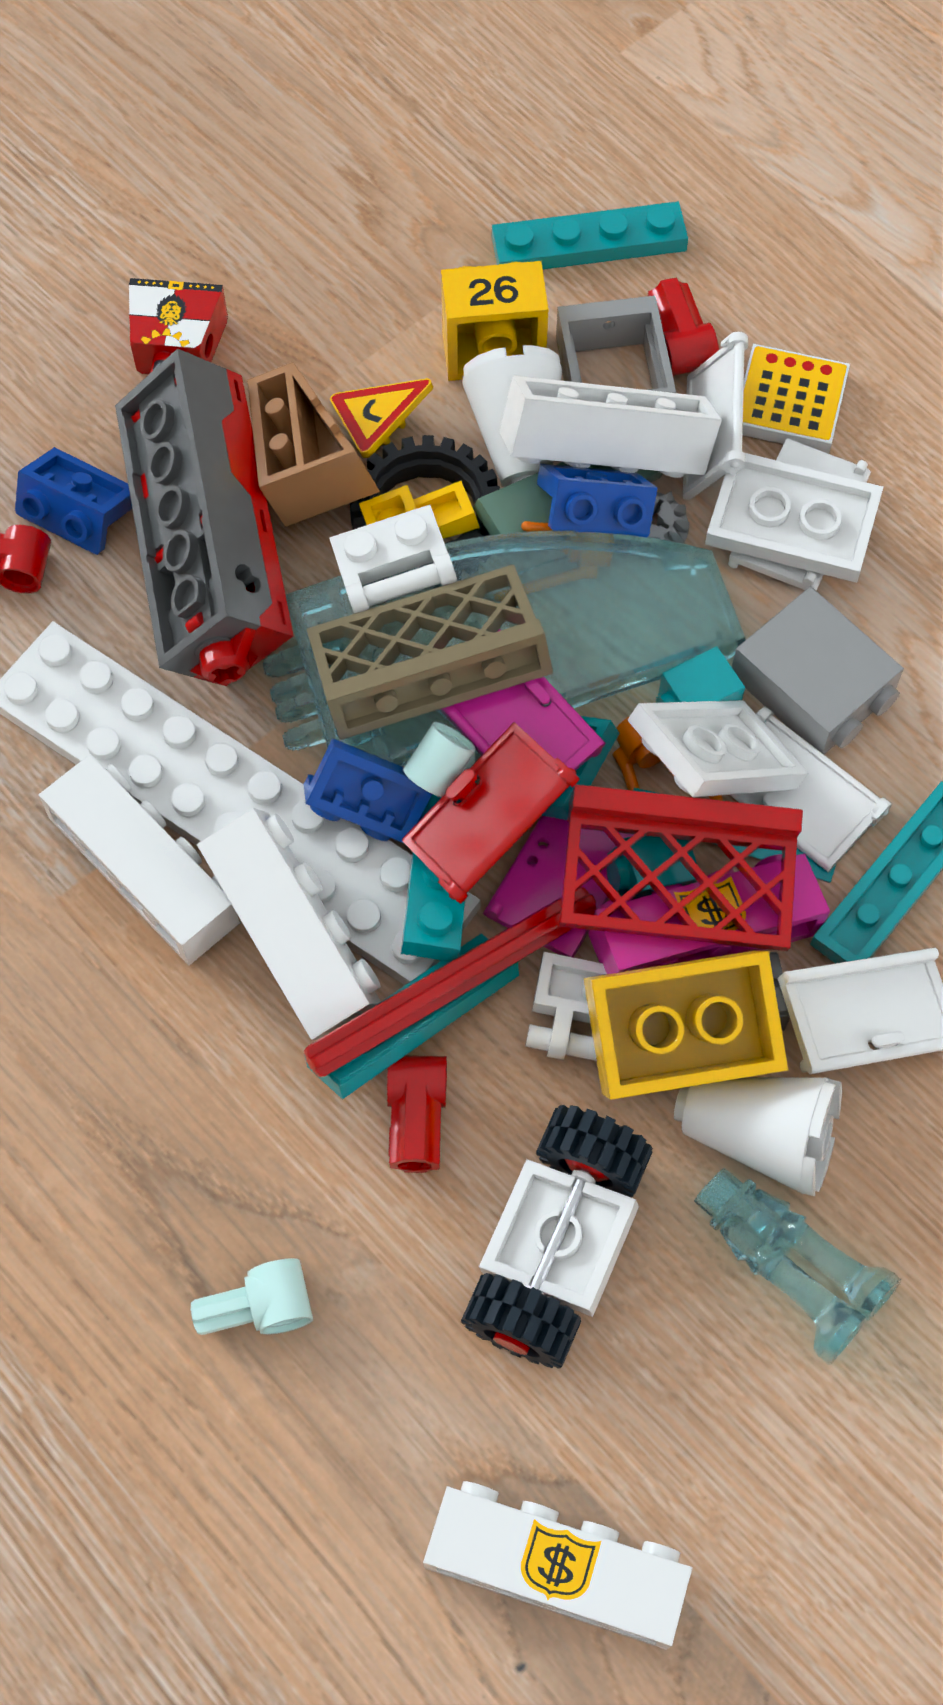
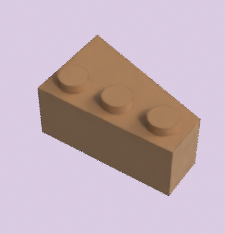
[247,362,380,527]

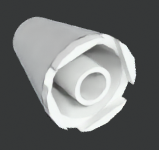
[462,345,562,487]
[674,1077,842,1196]

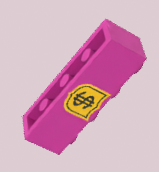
[588,853,831,974]

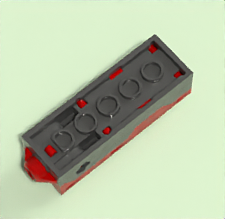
[115,348,294,686]

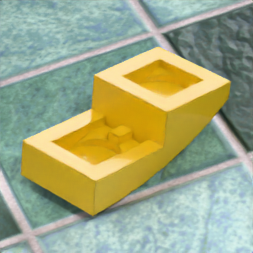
[359,481,480,539]

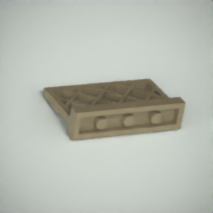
[306,564,553,740]

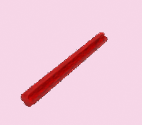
[304,887,597,1077]

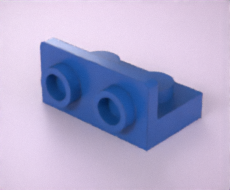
[15,447,132,555]
[537,464,658,539]
[303,738,432,843]

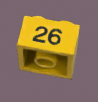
[441,261,549,381]

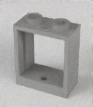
[556,296,676,393]

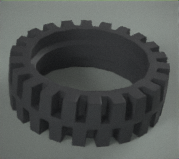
[350,435,500,588]

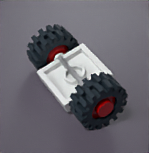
[461,1105,653,1368]

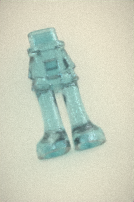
[694,1168,902,1365]

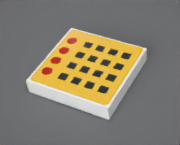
[742,344,850,454]

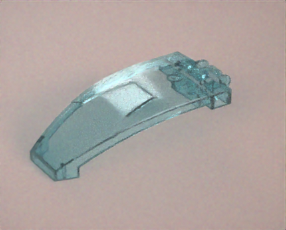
[262,530,745,766]

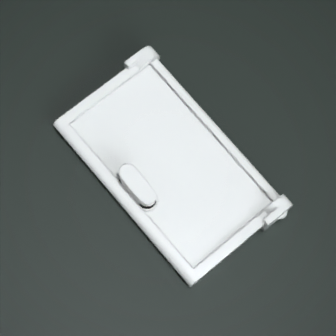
[683,332,748,500]
[730,706,892,872]

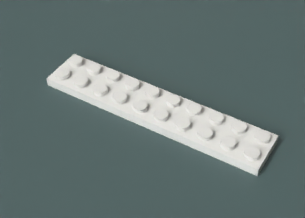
[0,621,481,985]

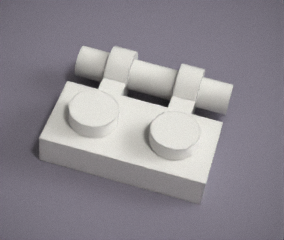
[525,952,607,1067]

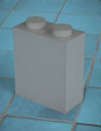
[732,586,904,754]

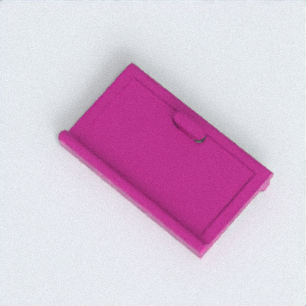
[439,629,606,771]
[483,816,634,958]

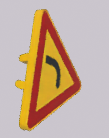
[330,378,433,458]

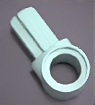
[403,722,481,797]
[191,1258,313,1335]

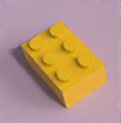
[583,951,788,1100]

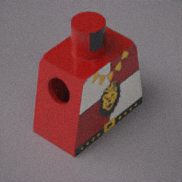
[129,278,228,374]

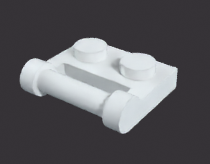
[329,505,458,614]

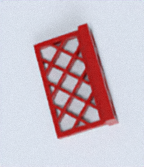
[559,784,803,951]

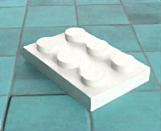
[705,453,883,583]
[628,700,809,797]

